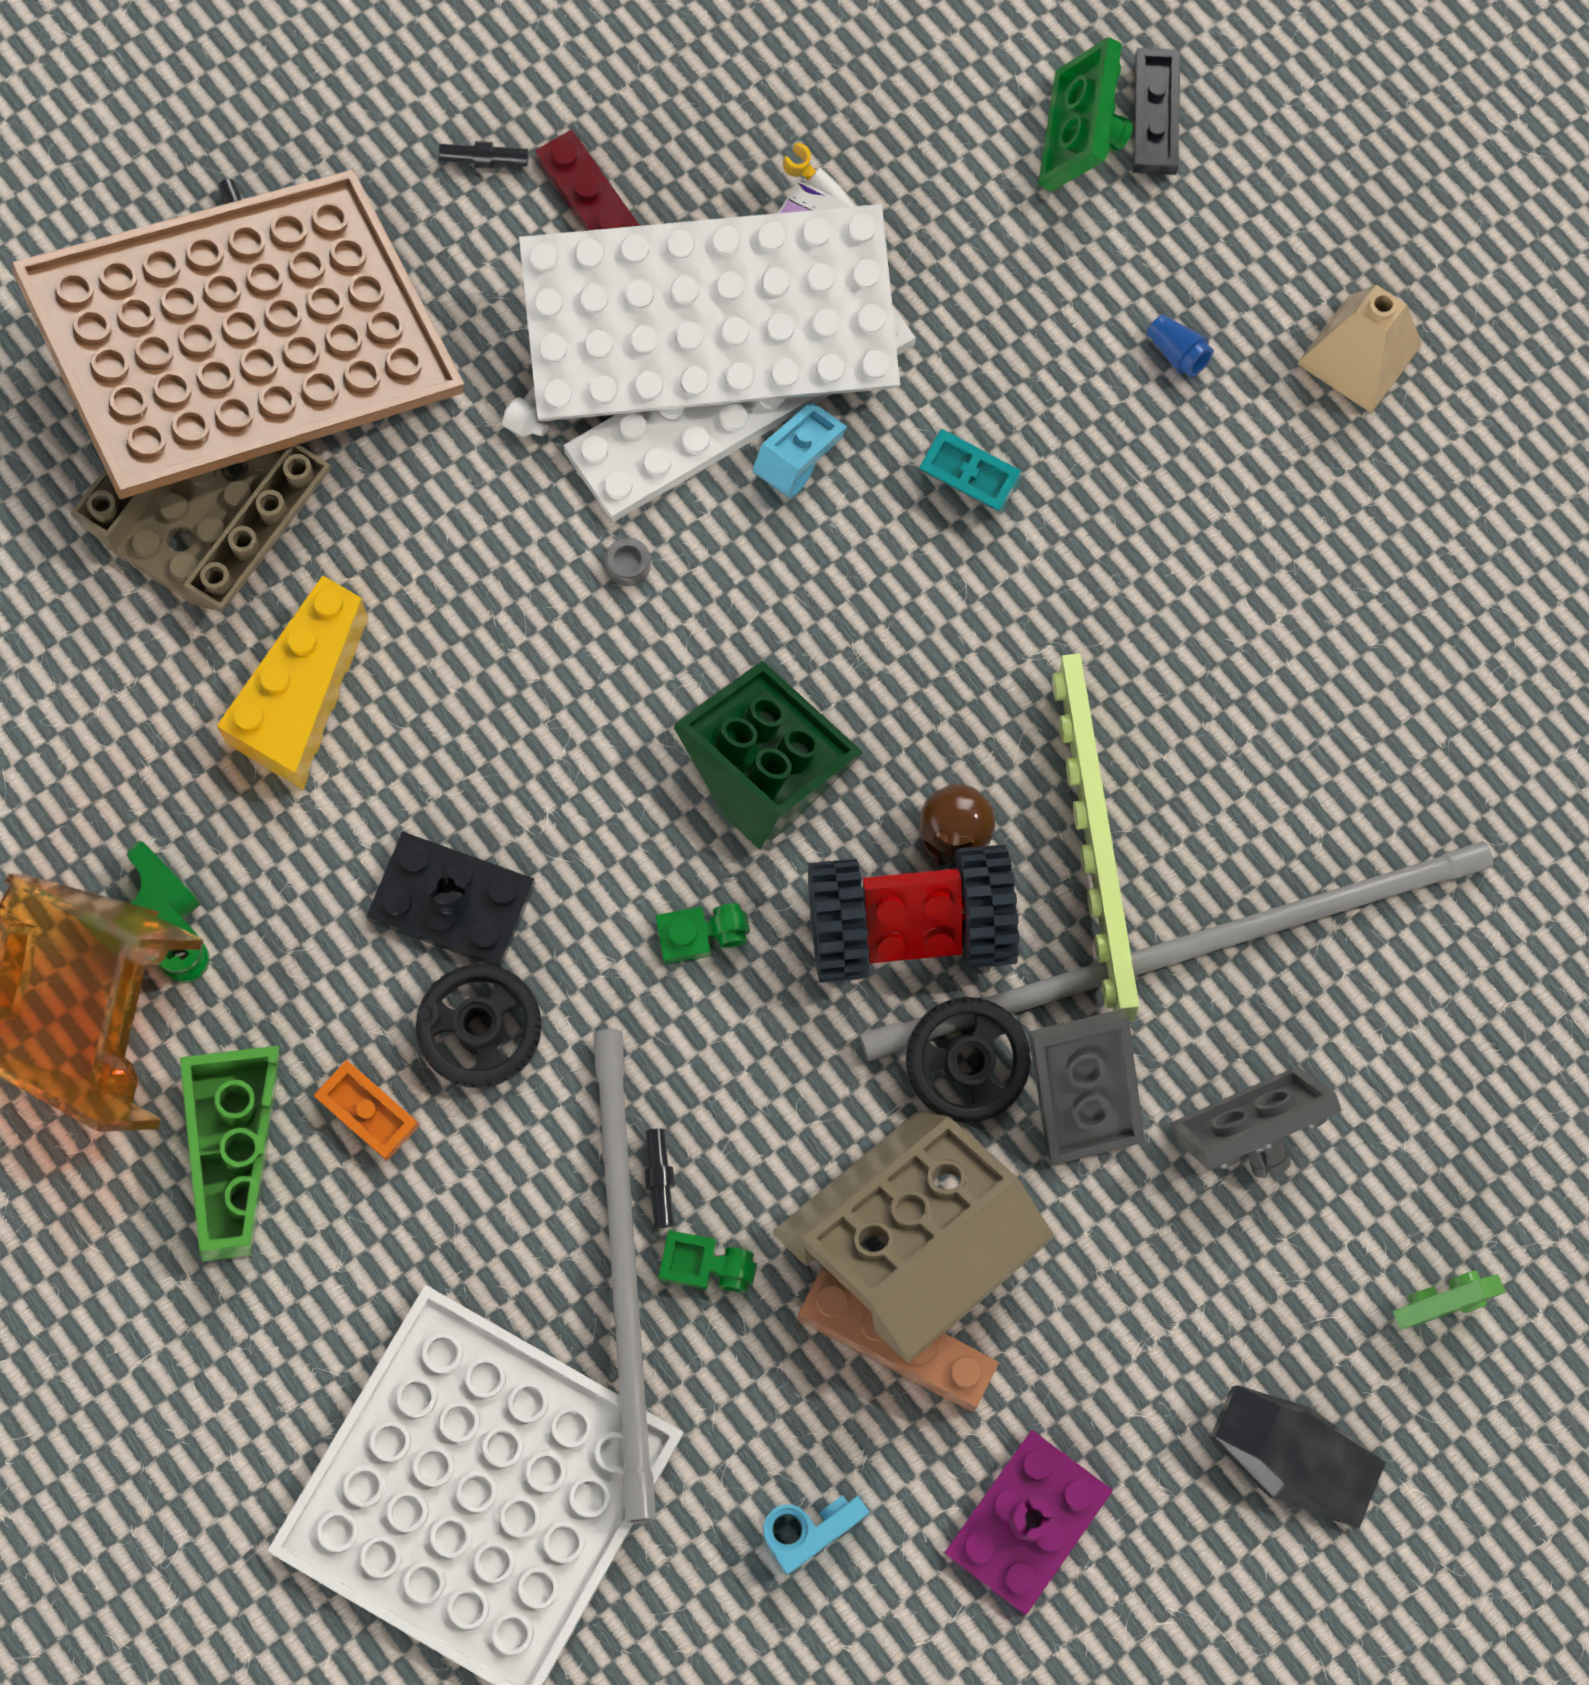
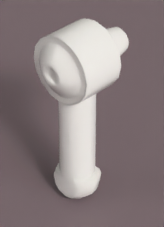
[502,386,548,437]

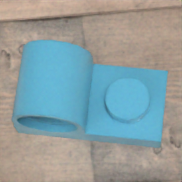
[753,401,847,499]
[763,1495,870,1576]

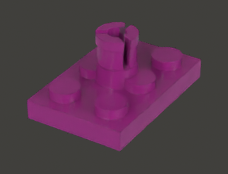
[943,1430,1113,1615]

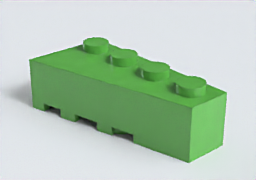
[180,1045,280,1262]

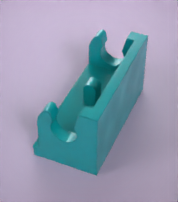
[919,428,1022,513]

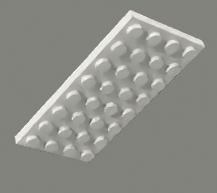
[519,204,900,422]

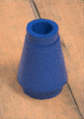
[1147,314,1214,377]

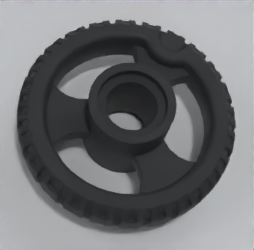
[416,964,542,1088]
[906,997,1031,1123]

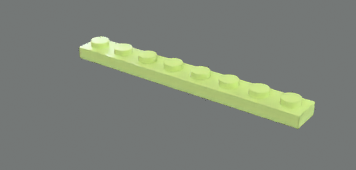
[1052,653,1139,1022]

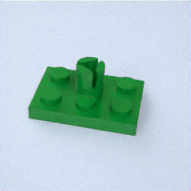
[1038,37,1132,192]

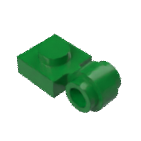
[655,903,750,965]
[658,1230,757,1293]

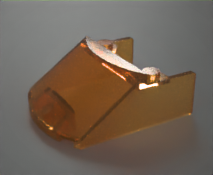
[0,874,203,1132]

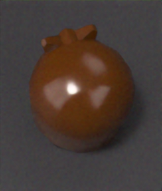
[919,784,995,866]

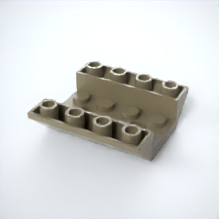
[70,445,332,612]
[773,1112,1053,1364]

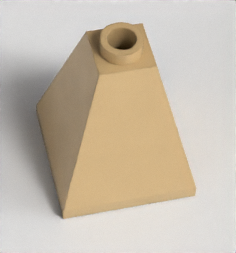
[1297,285,1422,413]

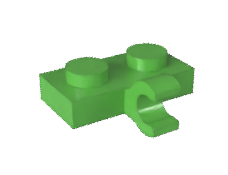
[1393,1270,1506,1330]

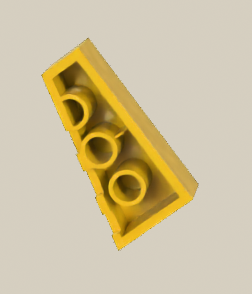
[217,575,368,790]

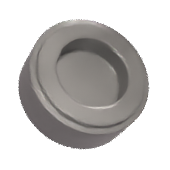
[605,538,651,586]

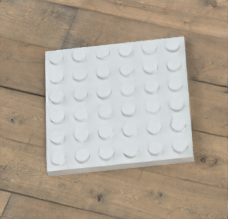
[267,1285,684,1685]

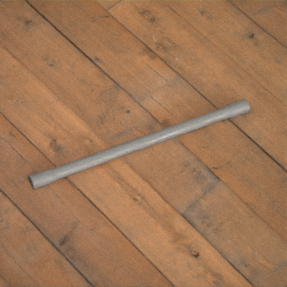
[593,1029,656,1523]

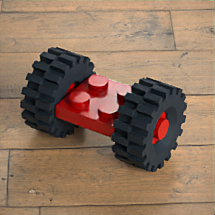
[808,844,1019,983]

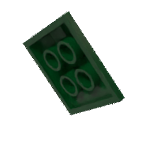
[673,660,863,850]

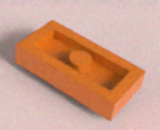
[313,1060,420,1162]

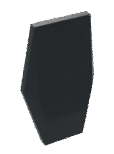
[1210,1385,1386,1528]

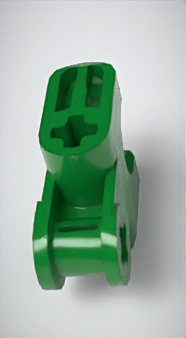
[69,841,210,983]

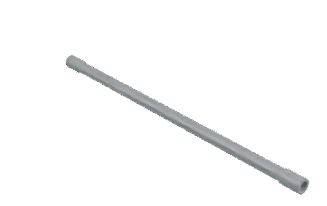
[859,841,1493,1062]

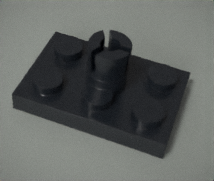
[366,831,535,968]

